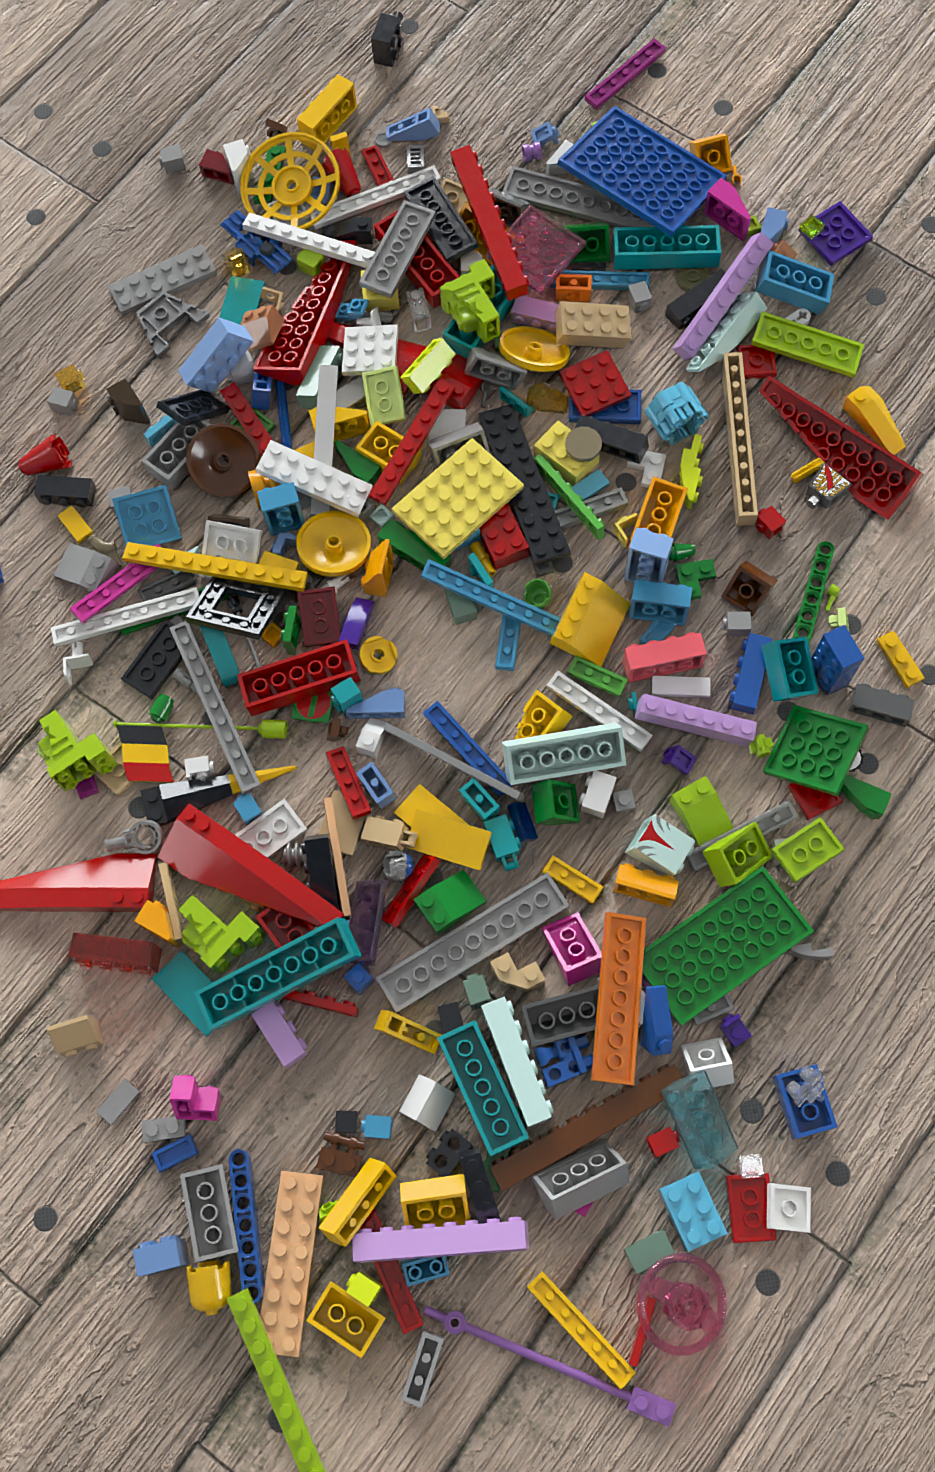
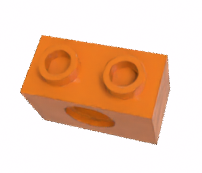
[555,274,592,302]

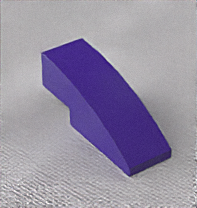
[339,597,374,650]

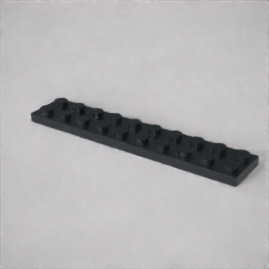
[478,404,571,566]

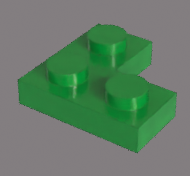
[675,559,716,600]

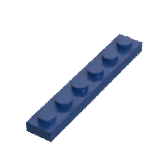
[423,701,514,798]

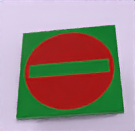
[291,691,333,724]

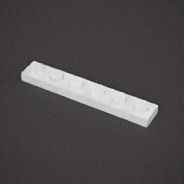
[546,671,652,752]

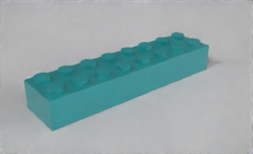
[194,917,362,1030]

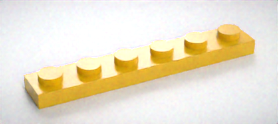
[526,1271,636,1390]

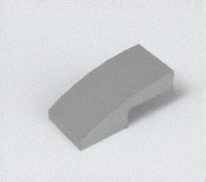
[787,943,835,960]

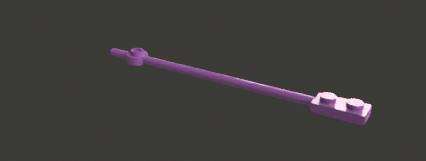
[423,1305,677,1427]

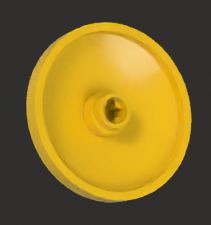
[499,326,570,372]
[296,511,371,577]

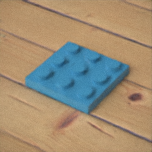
[112,484,182,546]

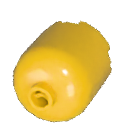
[186,1260,232,1316]

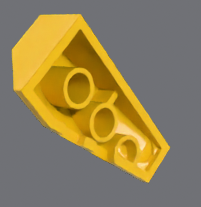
[842,386,906,455]
[514,690,573,740]

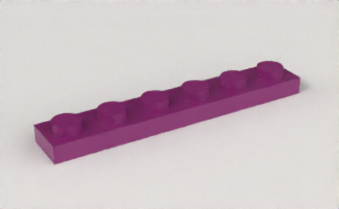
[585,38,666,110]

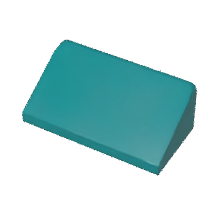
[499,386,534,417]

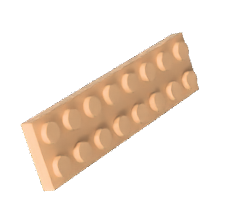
[260,1171,324,1357]

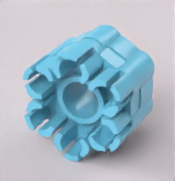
[645,382,709,445]

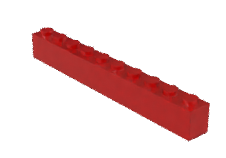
[450,145,530,301]

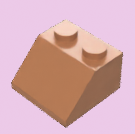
[240,304,285,351]

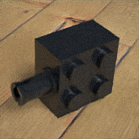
[371,11,404,67]

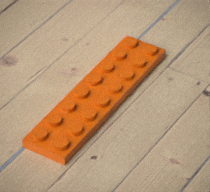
[591,912,646,1086]

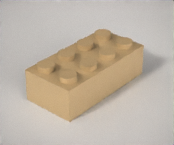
[555,301,632,348]

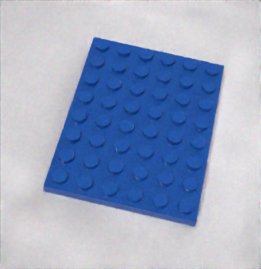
[557,106,727,237]

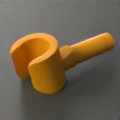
[730,165,742,186]

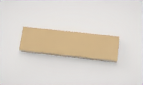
[158,862,184,944]

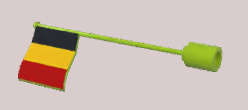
[113,719,288,783]

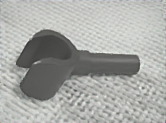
[479,382,492,408]

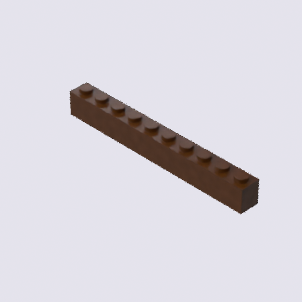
[490,1064,687,1192]

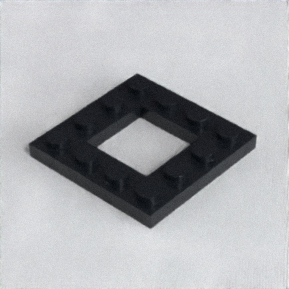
[186,576,286,640]

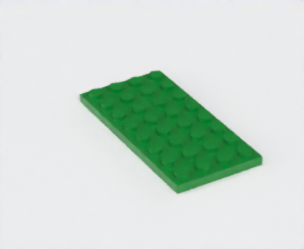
[642,866,814,1027]

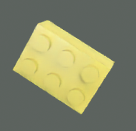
[534,421,600,486]

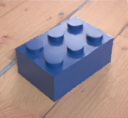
[772,1064,838,1140]

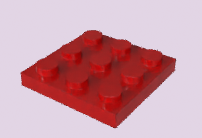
[559,350,631,417]

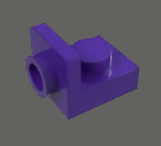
[661,745,697,775]
[719,1013,752,1048]

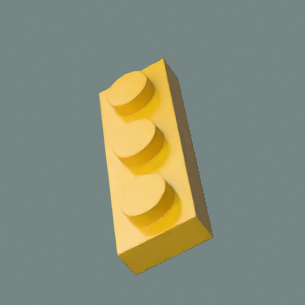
[876,631,925,689]

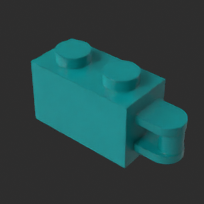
[483,814,522,872]

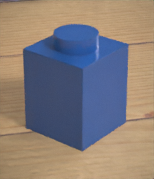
[344,963,374,995]

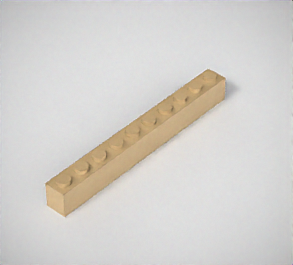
[721,352,758,526]

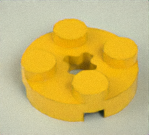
[359,636,397,675]

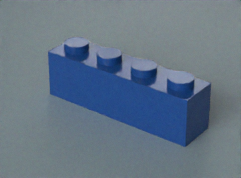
[729,633,772,715]

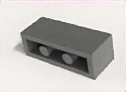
[848,684,915,727]

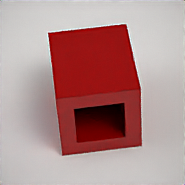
[645,1127,680,1158]

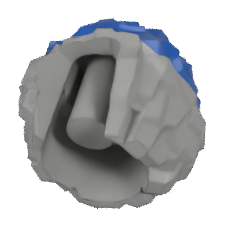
[383,850,413,882]

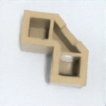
[490,953,545,993]

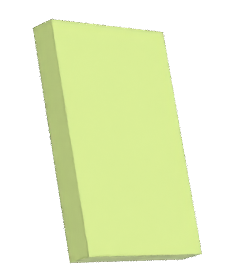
[362,366,406,427]

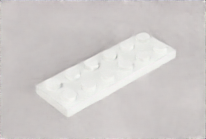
[255,440,373,517]

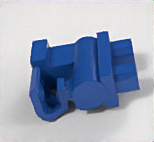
[534,1035,593,1089]

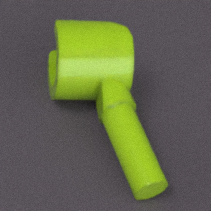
[825,584,840,612]

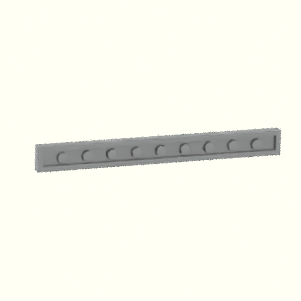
[170,621,261,794]

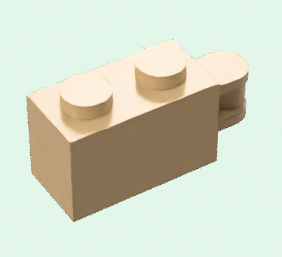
[361,815,418,851]

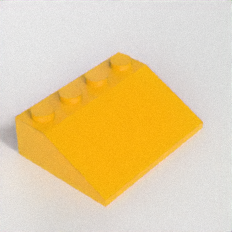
[549,572,630,667]

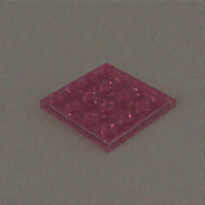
[486,205,586,295]

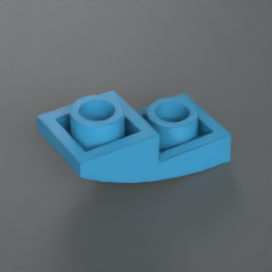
[335,299,369,322]

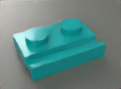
[467,553,494,588]

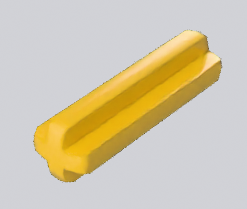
[790,458,824,483]

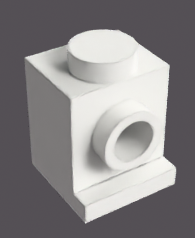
[184,756,216,780]

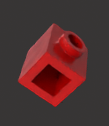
[755,505,786,540]

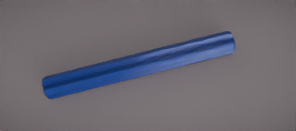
[275,381,293,450]

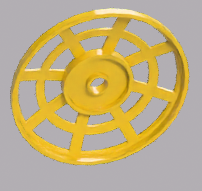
[240,132,340,230]

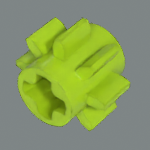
[748,734,774,758]

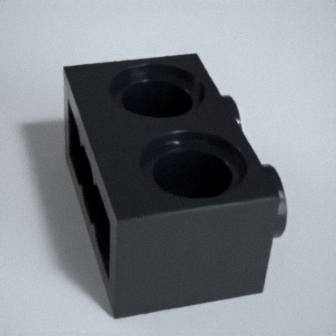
[426,1129,473,1177]

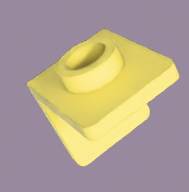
[614,513,638,548]

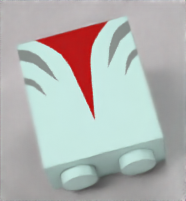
[625,814,695,876]

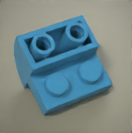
[402,1257,450,1287]

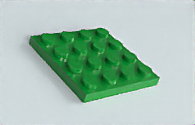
[763,705,869,797]

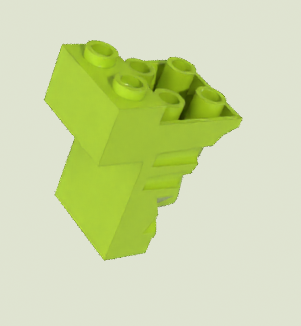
[440,259,500,343]
[37,710,118,792]
[179,895,266,975]

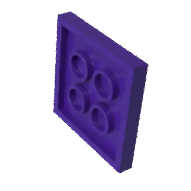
[798,201,873,266]

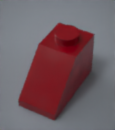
[199,149,234,185]

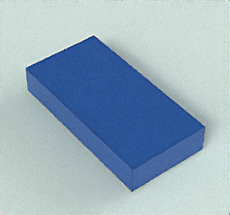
[152,1134,199,1173]

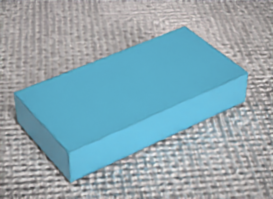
[572,469,610,501]

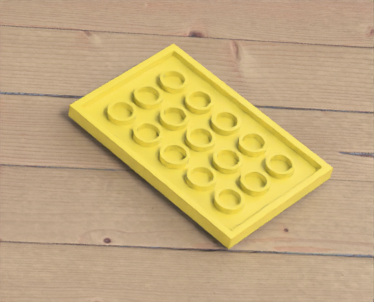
[392,438,524,560]

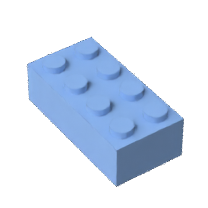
[178,317,254,393]
[624,527,673,583]

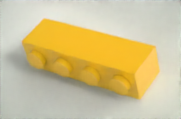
[319,1158,397,1247]

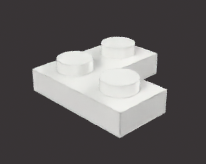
[626,451,666,488]

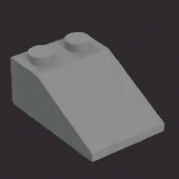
[54,543,119,592]

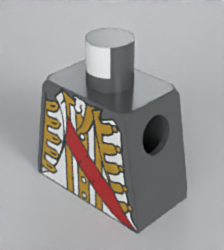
[806,463,852,509]

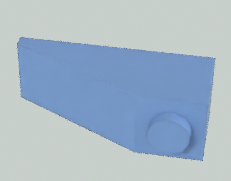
[386,108,440,141]
[761,207,790,243]
[346,688,405,719]

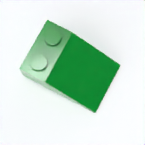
[414,870,487,936]

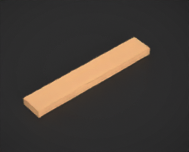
[323,797,351,918]

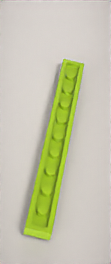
[227,1288,326,1472]

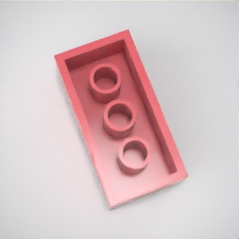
[623,632,707,683]

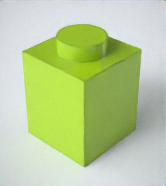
[296,249,325,277]

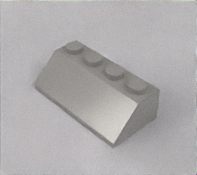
[531,1140,630,1220]
[180,1164,239,1263]

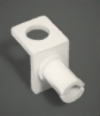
[357,307,381,327]
[63,641,93,685]

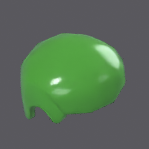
[523,579,552,609]

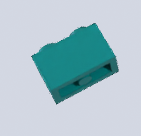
[331,677,363,717]
[459,778,500,821]

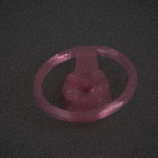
[636,1253,727,1356]

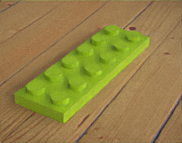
[751,311,865,378]

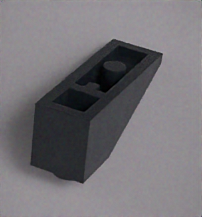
[322,217,374,244]

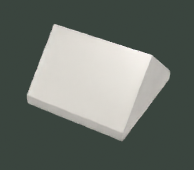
[399,1074,456,1132]

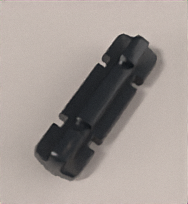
[572,262,606,271]

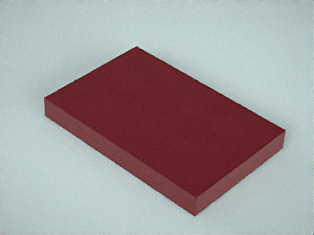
[297,586,341,647]

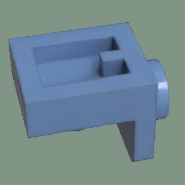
[531,121,559,146]

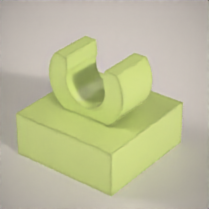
[829,607,849,631]

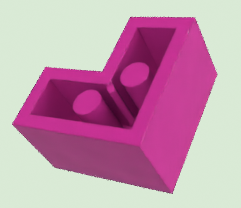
[169,1075,221,1121]

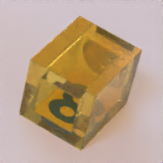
[54,364,86,392]

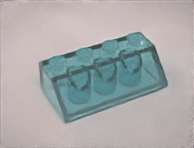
[661,1070,738,1169]

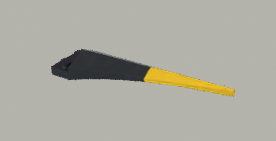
[140,766,297,828]

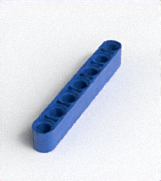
[229,1149,265,1303]

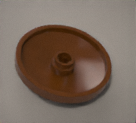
[186,423,260,498]

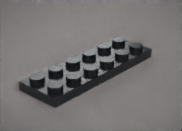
[404,176,479,263]

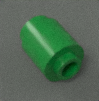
[148,694,174,724]

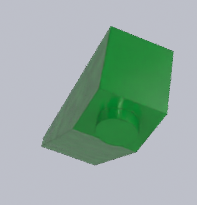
[334,440,382,486]
[841,775,892,820]

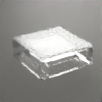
[739,1154,764,1178]

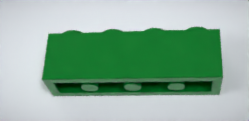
[377,519,451,571]

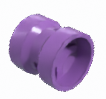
[522,141,542,163]

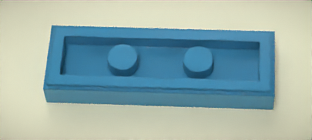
[495,615,521,671]

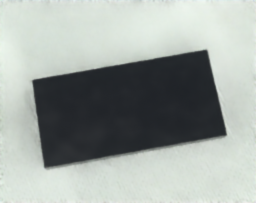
[156,390,230,426]
[120,619,196,700]

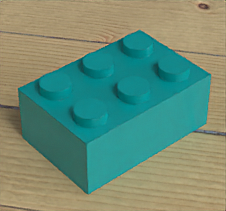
[762,637,819,702]

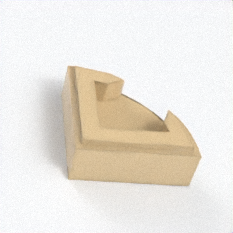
[432,106,449,123]

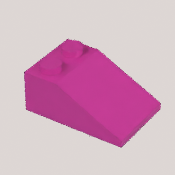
[704,178,751,242]
[541,912,602,986]

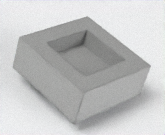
[612,789,636,813]

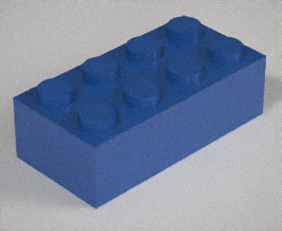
[811,625,865,696]

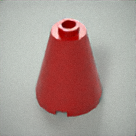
[320,148,361,198]
[18,434,72,476]

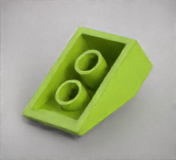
[670,776,734,846]
[702,821,773,887]

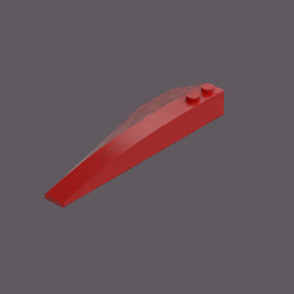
[253,240,357,385]
[327,322,485,409]
[759,376,924,520]
[158,804,344,927]
[0,853,157,912]

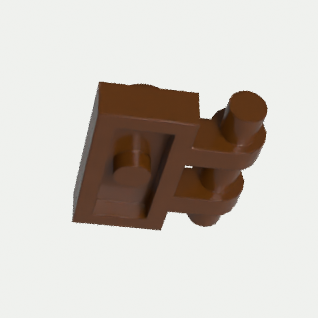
[316,1132,366,1177]

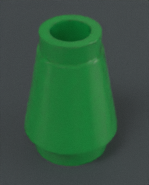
[669,543,696,562]

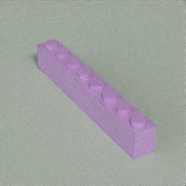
[672,232,774,360]
[352,1217,529,1263]

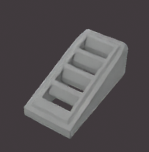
[407,145,425,175]

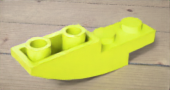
[679,434,704,509]

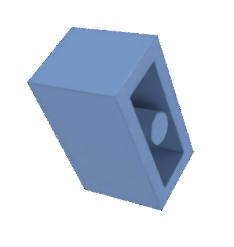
[356,762,397,809]

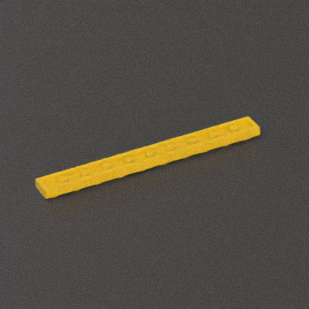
[122,542,308,592]

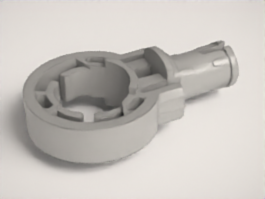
[105,820,163,854]

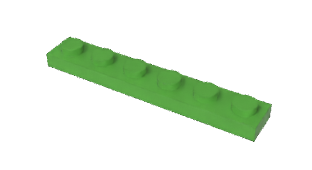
[534,454,605,540]

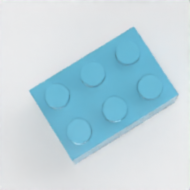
[658,1171,728,1252]

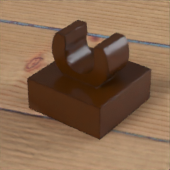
[265,119,288,138]
[326,717,349,742]

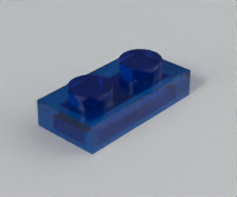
[507,802,538,842]

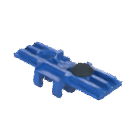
[220,210,293,274]

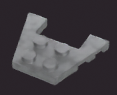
[136,291,210,358]

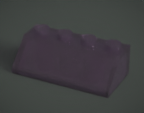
[349,880,388,966]

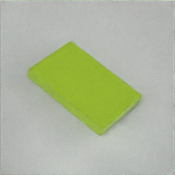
[771,817,845,883]

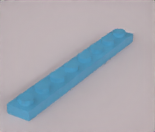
[420,559,561,636]

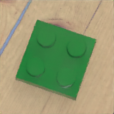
[280,606,301,656]

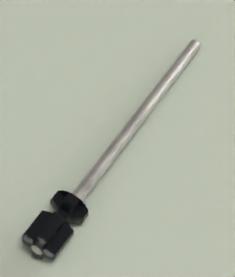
[227,595,261,668]

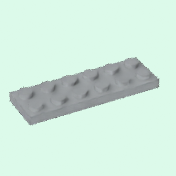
[359,200,436,298]
[108,245,217,316]

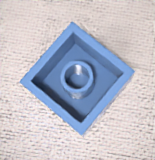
[133,1235,189,1277]

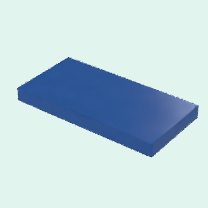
[568,389,642,425]

